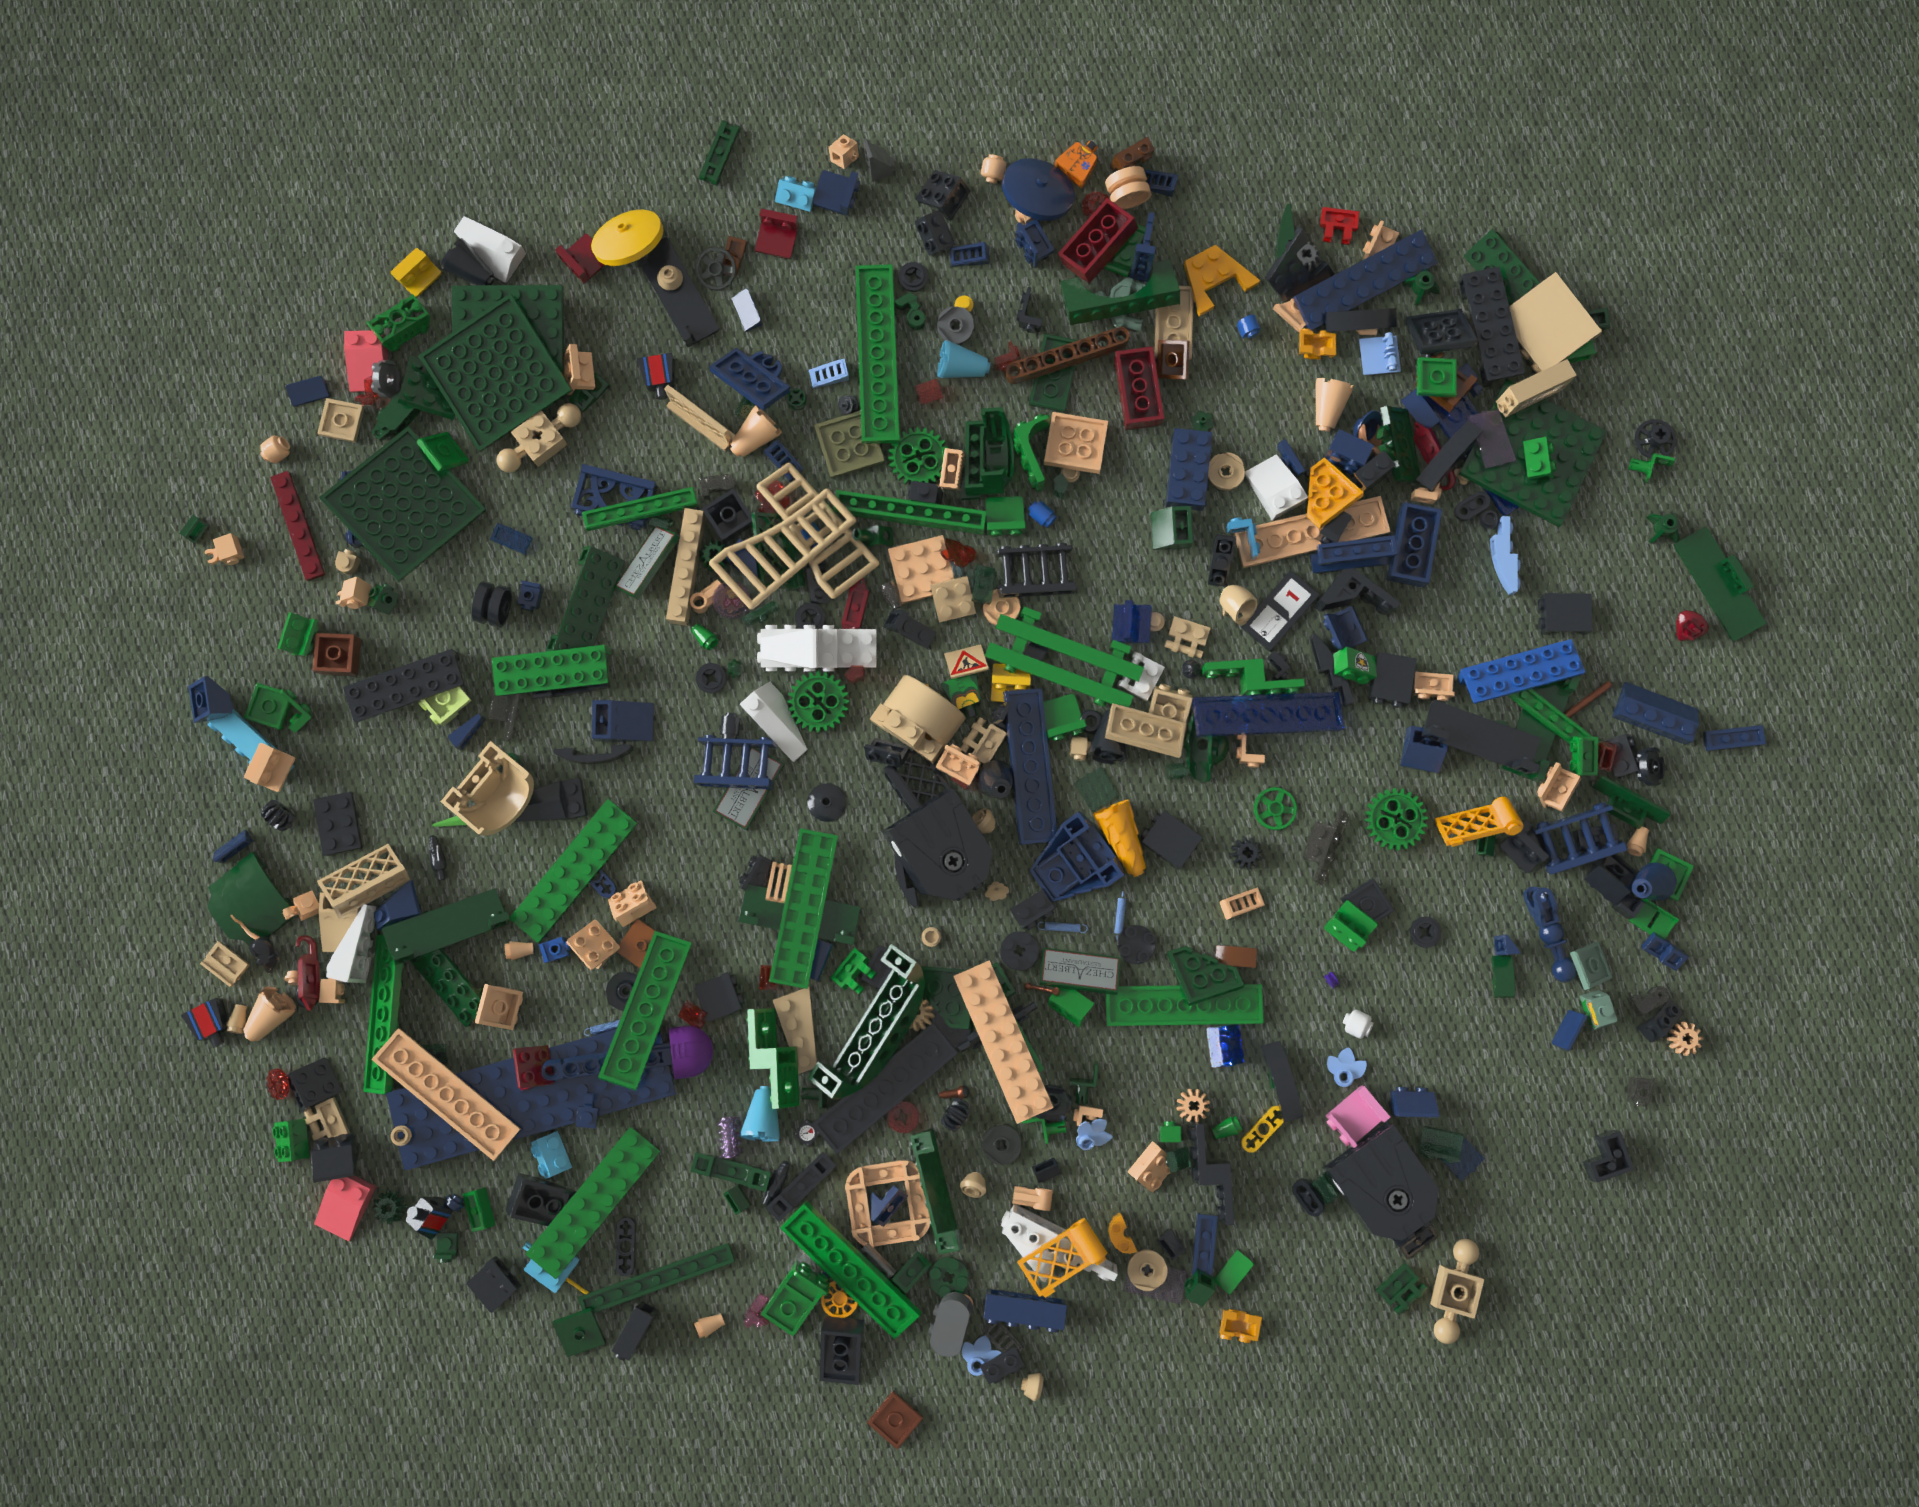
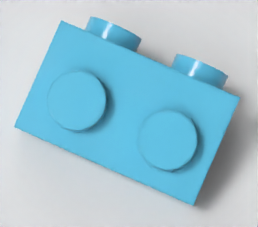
[775,176,817,212]
[531,1131,572,1179]

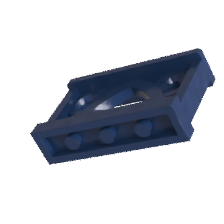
[571,464,658,530]

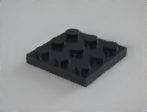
[1406,309,1478,354]

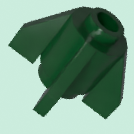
[1402,268,1440,306]
[1646,512,1680,543]

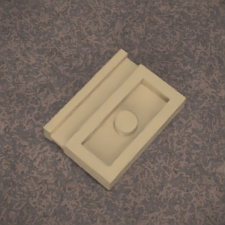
[200,941,250,987]

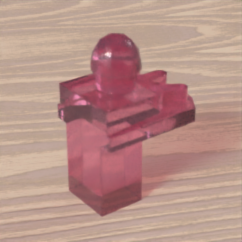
[744,1293,770,1327]

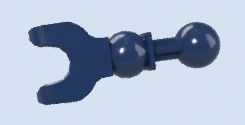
[1523,886,1577,982]

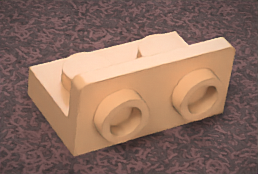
[1363,220,1399,259]

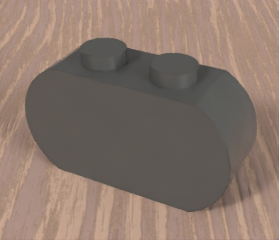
[928,1292,973,1357]

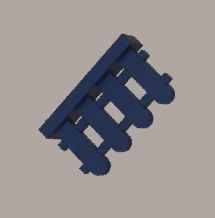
[1130,212,1156,282]

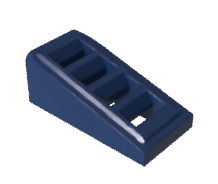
[1144,169,1178,197]
[950,242,990,267]
[764,439,804,482]
[448,714,486,750]

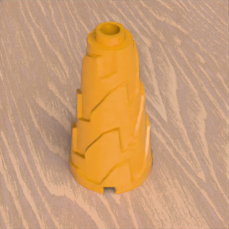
[1093,800,1146,877]

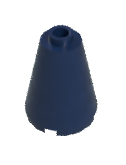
[1632,862,1677,901]

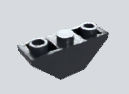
[1208,534,1236,587]

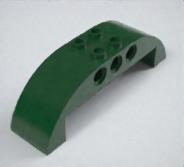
[808,944,925,1100]

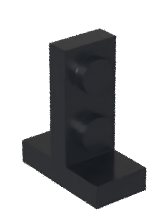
[883,610,936,649]

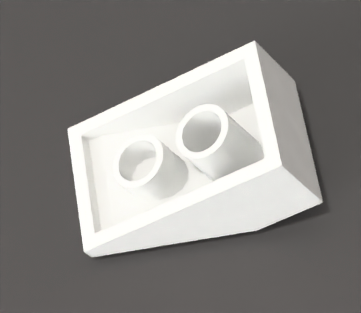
[1245,454,1308,521]

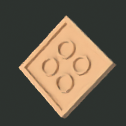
[1044,412,1108,474]
[888,535,954,604]

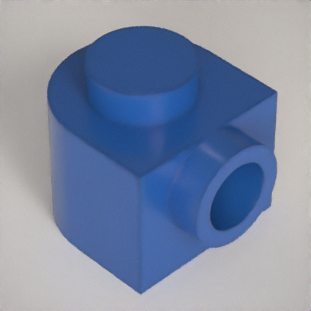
[1237,314,1261,339]

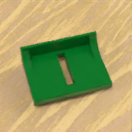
[1629,899,1679,939]

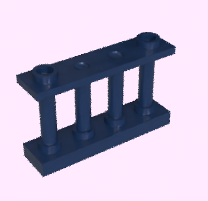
[1310,535,1397,573]
[693,735,777,790]
[1532,802,1627,875]

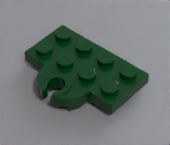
[1377,406,1420,483]

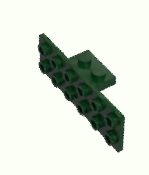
[1673,527,1766,642]

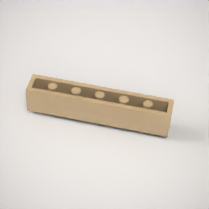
[666,508,706,626]

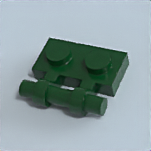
[1375,1263,1428,1316]

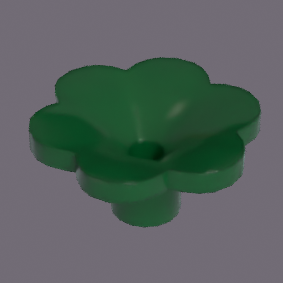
[1190,410,1214,432]

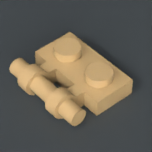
[1165,616,1210,658]
[961,717,1007,764]
[304,1097,350,1141]

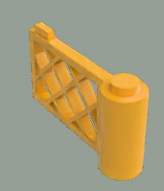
[1435,797,1524,847]
[1017,1218,1107,1298]

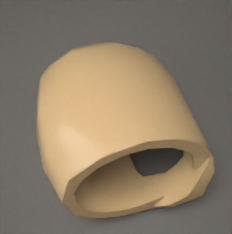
[1220,585,1258,626]

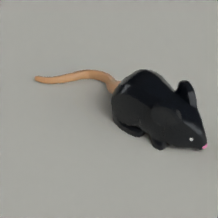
[231,915,280,974]

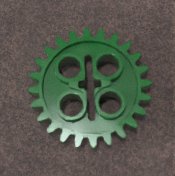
[888,427,948,485]
[787,671,850,733]
[1364,788,1428,851]

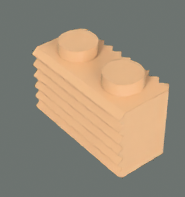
[939,448,965,491]

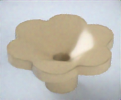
[985,882,1009,901]

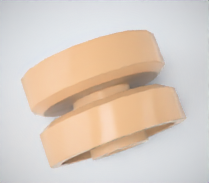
[1105,166,1152,210]

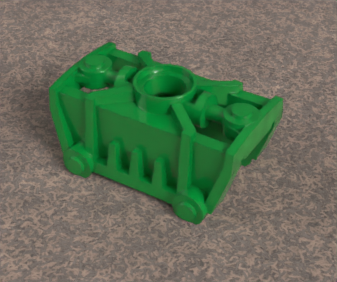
[366,294,430,352]

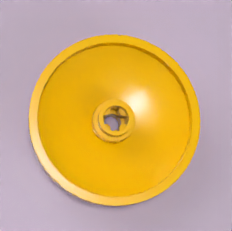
[591,210,663,266]

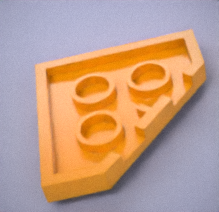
[1307,457,1364,529]

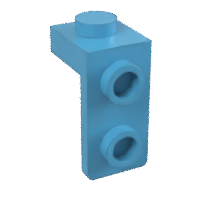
[1226,517,1260,560]

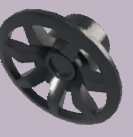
[1634,419,1676,458]

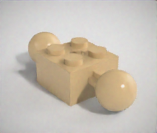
[497,403,581,473]
[1430,1239,1484,1344]

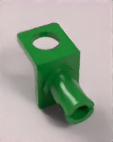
[1628,454,1675,483]
[1022,1117,1066,1144]

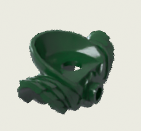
[1183,709,1229,782]

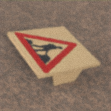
[944,644,989,679]

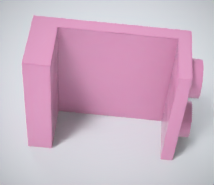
[1325,1086,1390,1148]

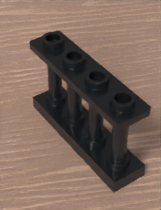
[995,543,1077,598]

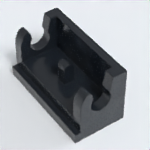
[1572,824,1619,852]

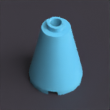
[937,341,990,378]
[741,1086,780,1142]

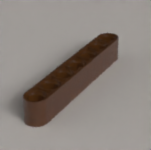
[1006,327,1130,384]

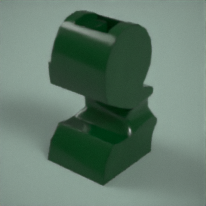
[895,292,925,330]

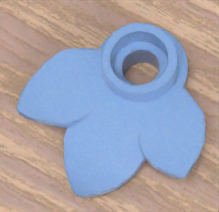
[1327,1048,1367,1087]
[1076,1119,1113,1150]
[962,1335,1002,1376]

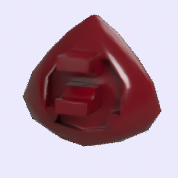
[1676,610,1709,641]

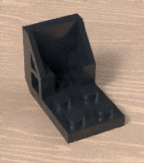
[1314,568,1400,616]

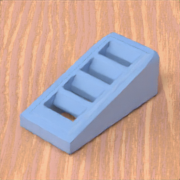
[809,359,849,389]

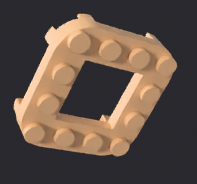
[845,1160,930,1248]

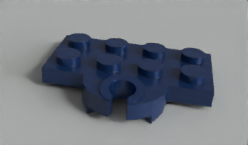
[710,347,790,411]

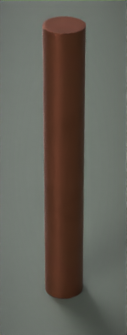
[1564,681,1613,718]

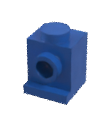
[539,937,572,963]

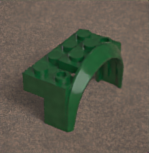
[965,407,1015,495]

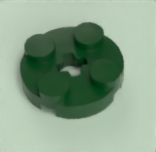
[929,1257,969,1298]

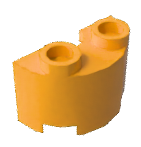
[1299,329,1336,360]
[1108,1212,1137,1254]
[1219,1309,1262,1343]

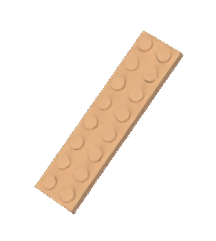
[1233,496,1390,568]
[953,960,1053,1124]
[371,1028,521,1161]

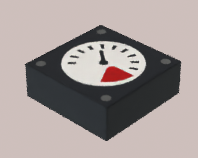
[793,1119,820,1147]

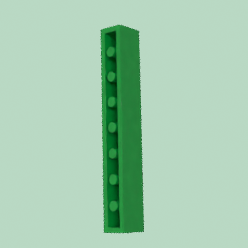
[833,490,986,535]

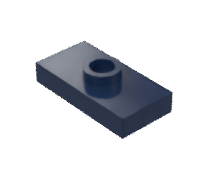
[1277,439,1305,479]

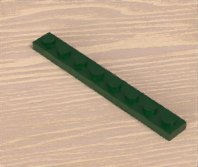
[578,1242,735,1313]

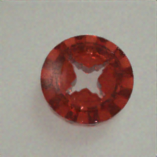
[1082,191,1110,218]
[266,1068,289,1100]
[887,1101,919,1133]

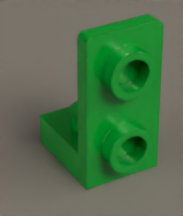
[280,688,312,733]

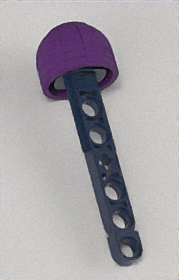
[542,1026,713,1080]

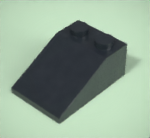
[505,1173,577,1226]
[819,1316,864,1385]

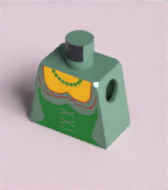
[1579,990,1617,1031]

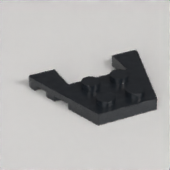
[1265,226,1335,303]

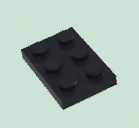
[313,791,363,856]

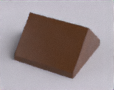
[1157,340,1190,379]

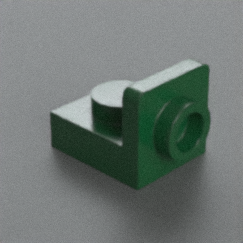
[433,1232,459,1263]

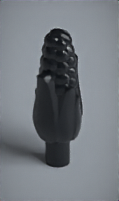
[429,835,447,881]
[762,1161,790,1206]

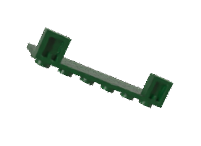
[1464,229,1540,306]
[545,546,624,652]
[1501,675,1581,782]
[738,884,860,945]
[382,889,510,965]
[410,910,489,1027]
[910,1128,963,1254]

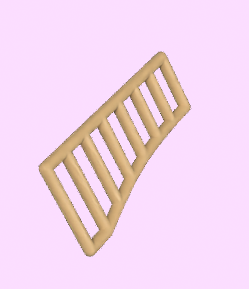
[757,463,879,599]
[709,489,856,610]

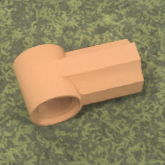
[690,580,725,614]
[1012,1186,1053,1211]

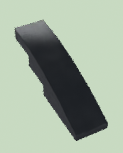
[1416,420,1484,491]
[1309,633,1354,707]

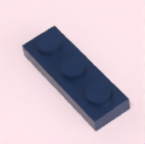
[1703,725,1766,751]
[1191,1213,1218,1276]

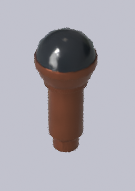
[939,1085,969,1099]

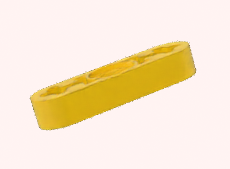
[1241,1105,1283,1153]

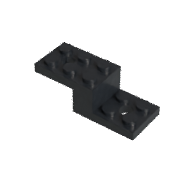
[1189,1122,1234,1225]

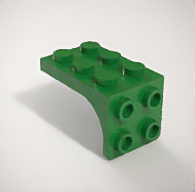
[1013,414,1051,492]
[760,1260,830,1337]

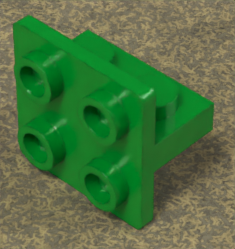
[277,612,318,656]
[1324,900,1378,952]
[272,1118,309,1162]

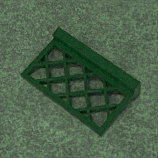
[751,512,805,591]

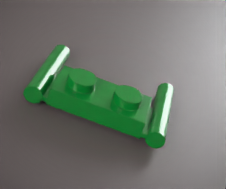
[1103,224,1146,278]

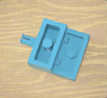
[523,1241,581,1293]

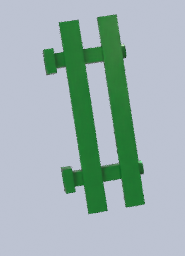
[985,607,1144,708]

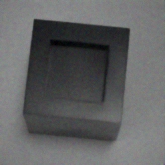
[1611,894,1645,919]

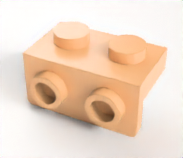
[1412,672,1455,701]

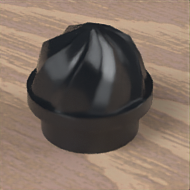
[1181,660,1201,679]

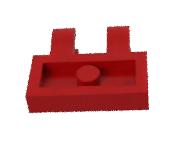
[1320,207,1360,245]

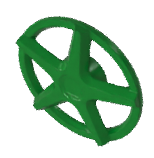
[1254,787,1297,830]

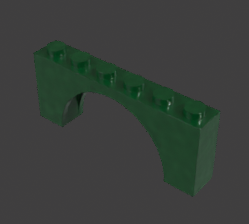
[1060,259,1180,325]

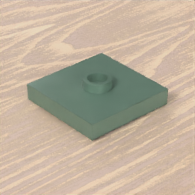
[1570,941,1612,990]

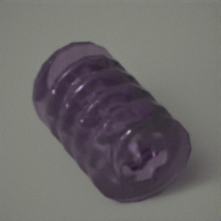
[715,1116,743,1158]

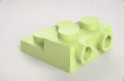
[418,687,472,726]

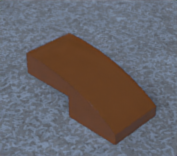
[722,236,748,277]
[1215,945,1257,968]

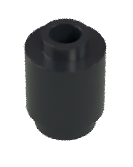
[720,713,741,739]

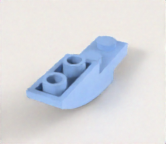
[1490,516,1520,595]

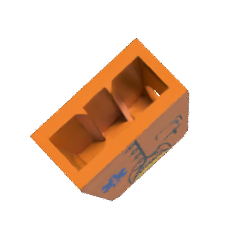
[1055,141,1098,189]

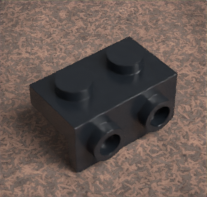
[915,209,955,256]
[1603,733,1640,778]
[864,738,910,768]
[738,853,776,890]
[861,945,892,989]
[980,1347,1024,1384]

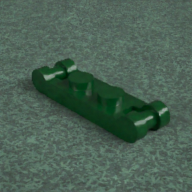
[699,120,741,186]

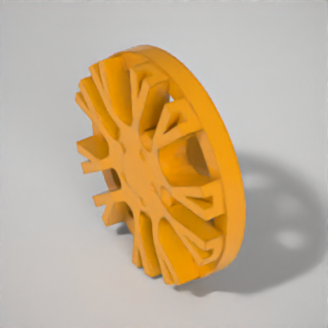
[821,1281,858,1318]

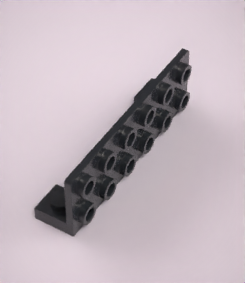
[638,237,719,348]
[1459,267,1525,388]
[343,649,464,723]
[1421,700,1540,774]

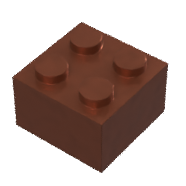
[313,633,361,676]

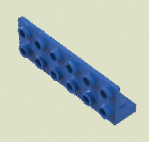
[1457,639,1585,704]

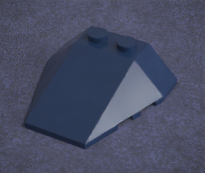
[1029,811,1125,902]

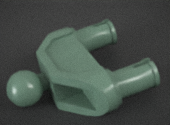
[1095,277,1146,331]

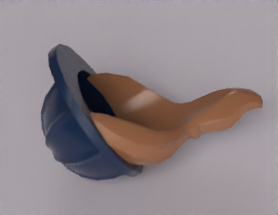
[1353,410,1382,456]

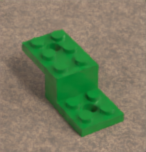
[1201,659,1305,699]
[747,1008,800,1109]

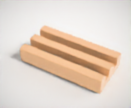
[765,862,792,903]

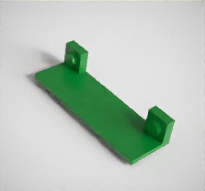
[492,645,611,696]

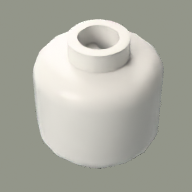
[1343,1010,1374,1039]

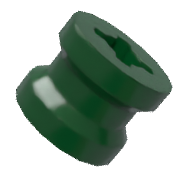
[787,388,807,411]

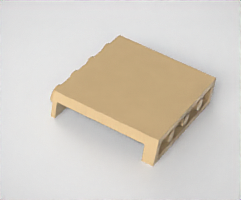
[1509,272,1602,374]

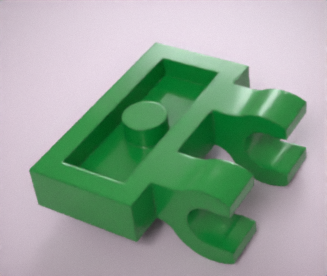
[830,948,877,995]

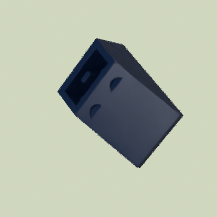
[592,700,654,742]

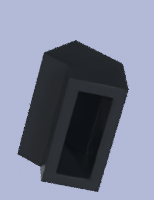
[1032,1158,1061,1183]
[1156,1229,1186,1260]

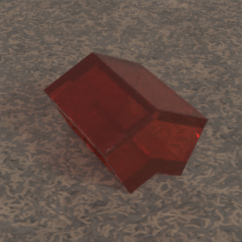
[915,379,943,405]
[844,665,865,685]
[1598,741,1616,771]
[759,965,777,990]

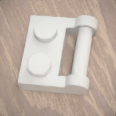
[1117,652,1165,701]

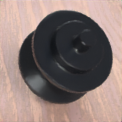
[838,395,858,415]

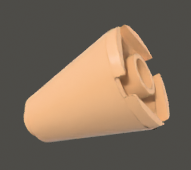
[1316,378,1354,432]
[730,406,782,457]
[243,986,296,1041]

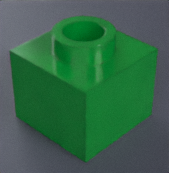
[1159,1121,1181,1142]

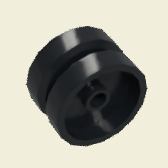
[471,581,512,628]

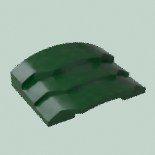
[207,852,297,946]

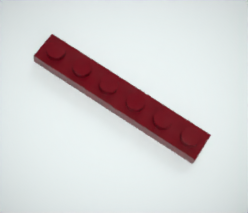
[270,471,325,581]

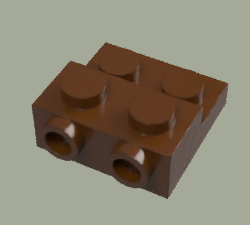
[1110,136,1155,172]

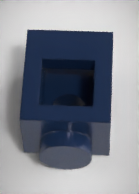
[517,580,544,611]

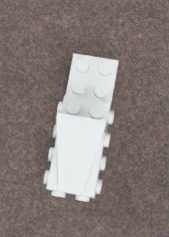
[757,625,877,671]
[1001,1204,1118,1282]

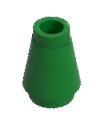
[691,623,719,651]
[1212,1116,1243,1139]

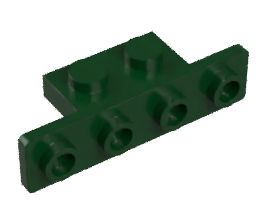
[1593,776,1671,829]

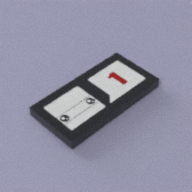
[1241,570,1319,652]

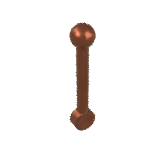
[1024,982,1060,996]

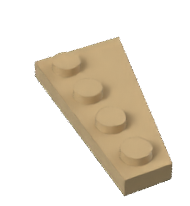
[773,987,817,1074]

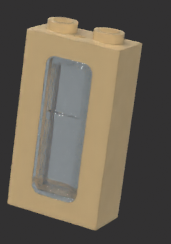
[1496,359,1577,418]

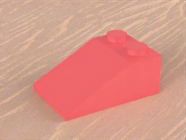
[344,330,388,392]
[314,1175,377,1241]

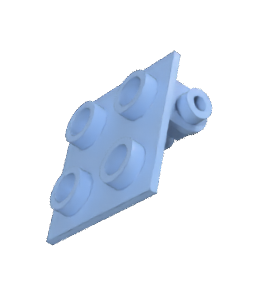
[1359,332,1401,375]

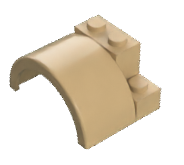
[870,675,966,764]
[440,741,534,836]

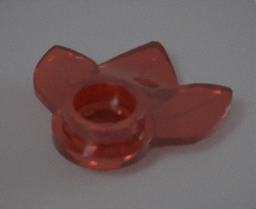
[755,480,790,513]
[940,539,976,567]

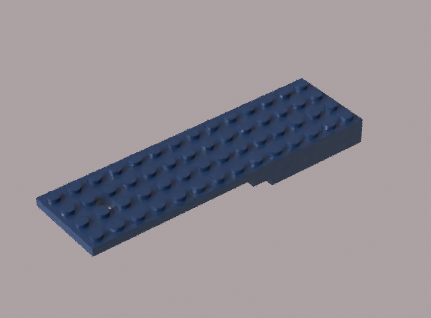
[386,1029,676,1171]

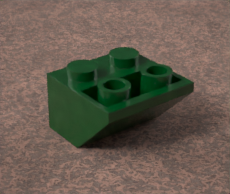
[1151,506,1193,550]

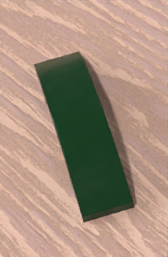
[690,1152,771,1192]

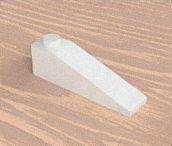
[454,216,526,284]
[740,682,808,762]
[326,905,376,983]

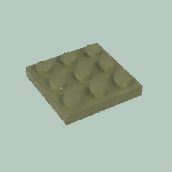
[814,410,885,479]

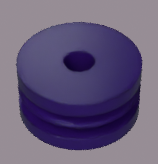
[1324,971,1340,989]

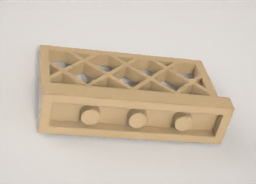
[664,385,735,452]
[317,844,410,918]

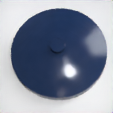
[1002,158,1075,221]

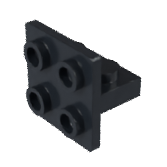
[1499,820,1549,873]

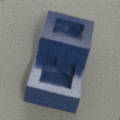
[1400,389,1440,428]
[1641,932,1689,971]

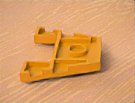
[1183,245,1260,317]

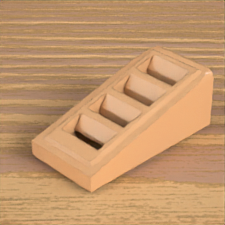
[1220,887,1265,920]

